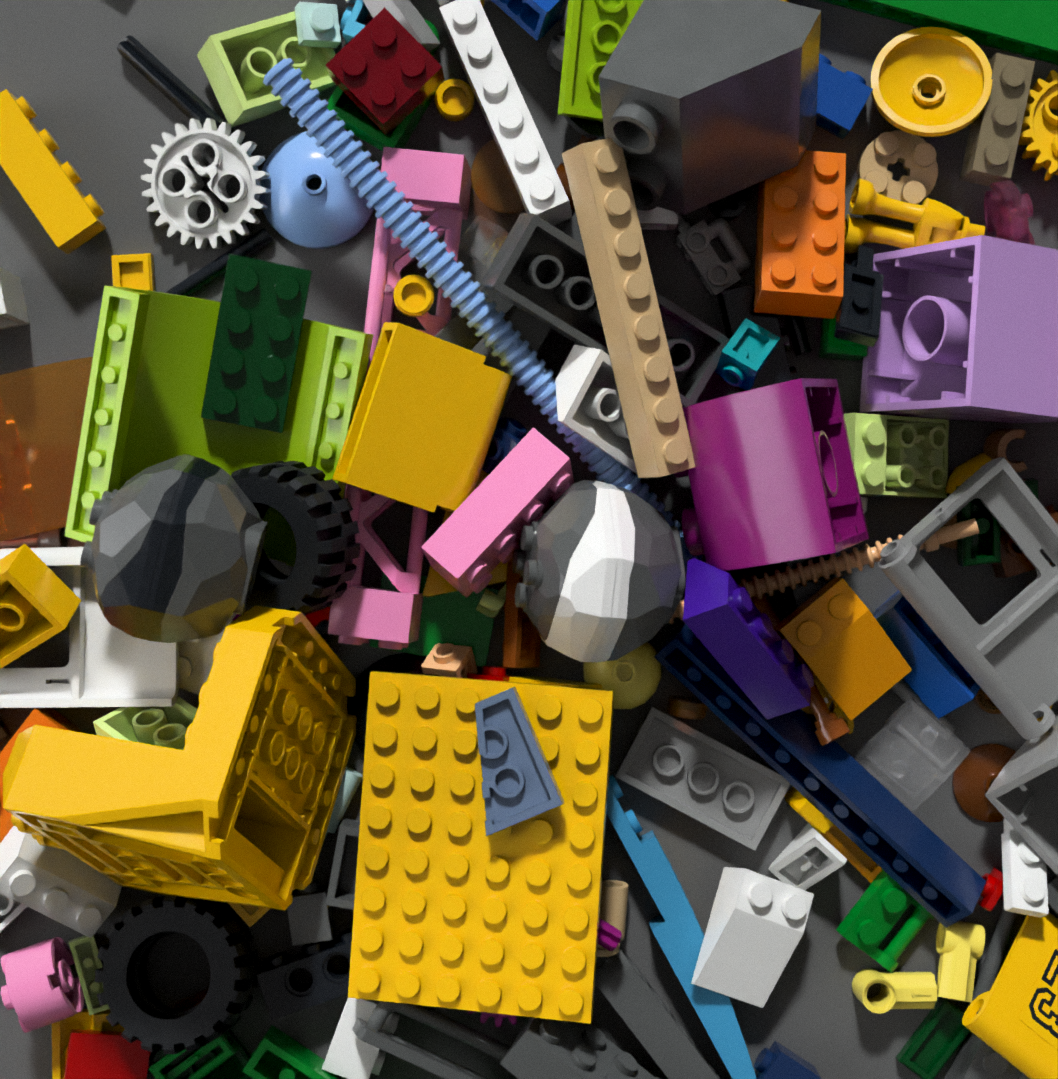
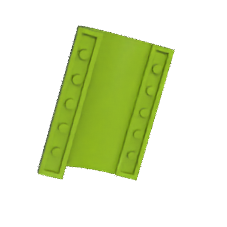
[64,285,373,567]

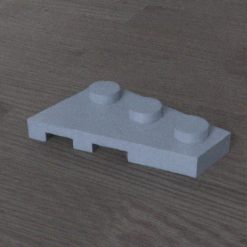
[475,687,564,836]

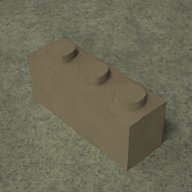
[959,53,1036,188]

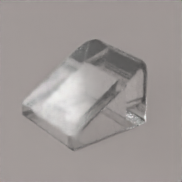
[459,214,509,269]

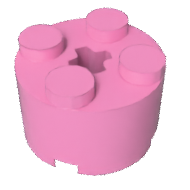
[1,937,84,1033]

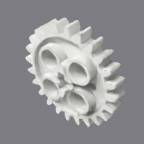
[141,118,271,249]

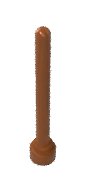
[740,571,851,746]

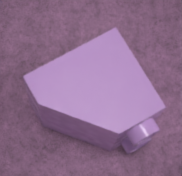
[860,235,1058,423]

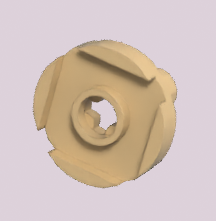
[857,130,938,204]

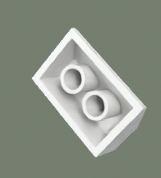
[555,345,647,479]
[0,826,122,938]

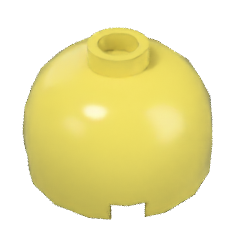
[583,641,661,709]

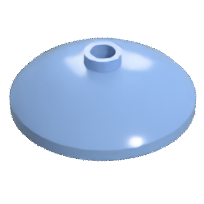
[259,131,374,249]

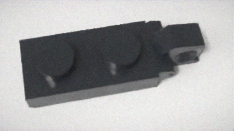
[834,245,884,347]

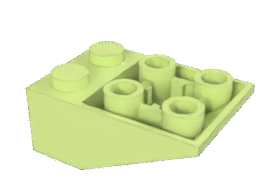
[844,413,949,498]

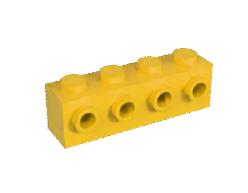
[0,89,107,254]

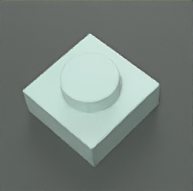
[295,1,341,48]

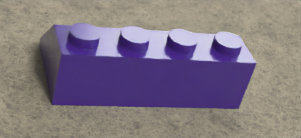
[683,558,814,720]

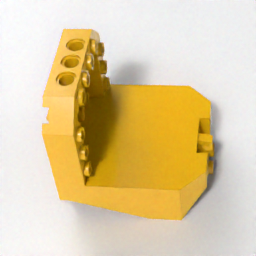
[3,606,357,911]

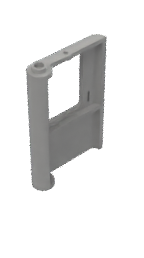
[878,457,1058,740]

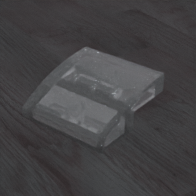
[855,697,970,812]

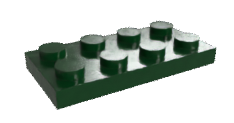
[201,254,312,433]

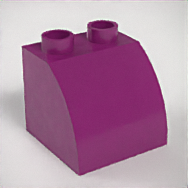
[674,378,869,571]

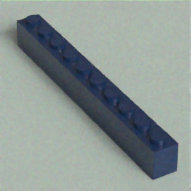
[654,622,986,928]

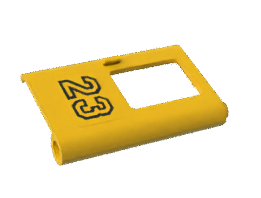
[962,912,1058,1079]

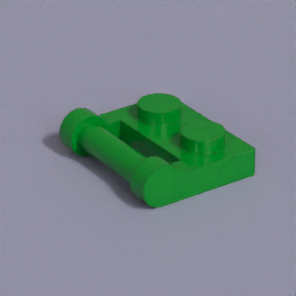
[836,869,935,973]

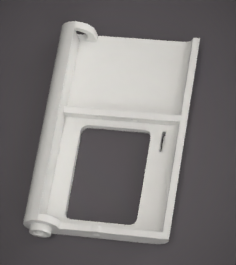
[0,547,179,708]

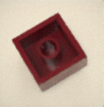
[325,7,445,136]

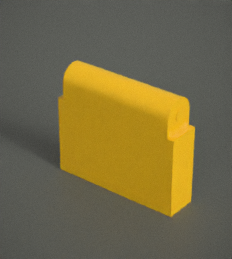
[332,322,512,513]

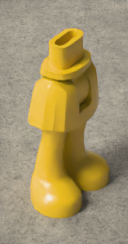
[844,179,985,254]

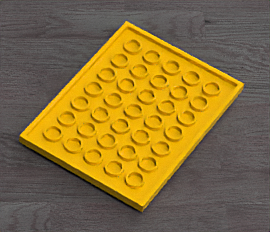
[348,671,615,1024]

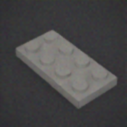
[615,706,790,851]

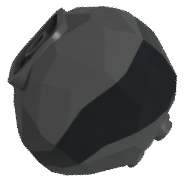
[80,454,268,643]

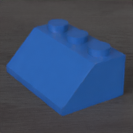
[873,590,980,719]

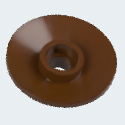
[952,744,1016,822]

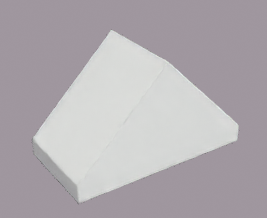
[768,823,847,890]

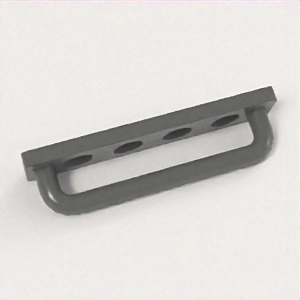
[352,1001,510,1079]

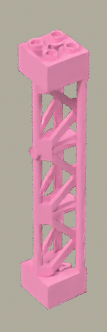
[327,147,473,650]

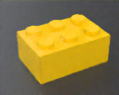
[0,544,81,669]

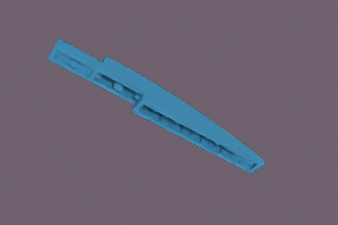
[606,774,757,1079]

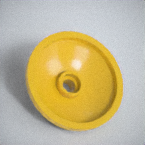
[870,27,993,137]

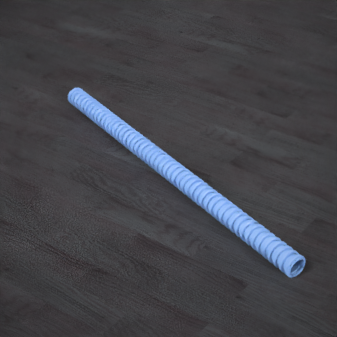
[263,58,703,573]

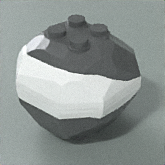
[512,480,686,662]

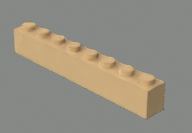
[562,138,695,478]

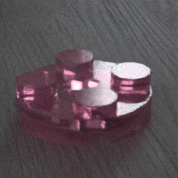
[984,180,1035,245]

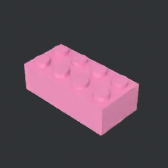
[421,427,574,598]

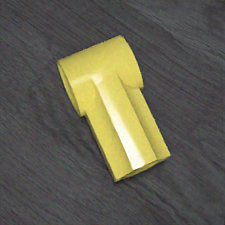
[936,921,985,1003]
[851,968,937,1014]

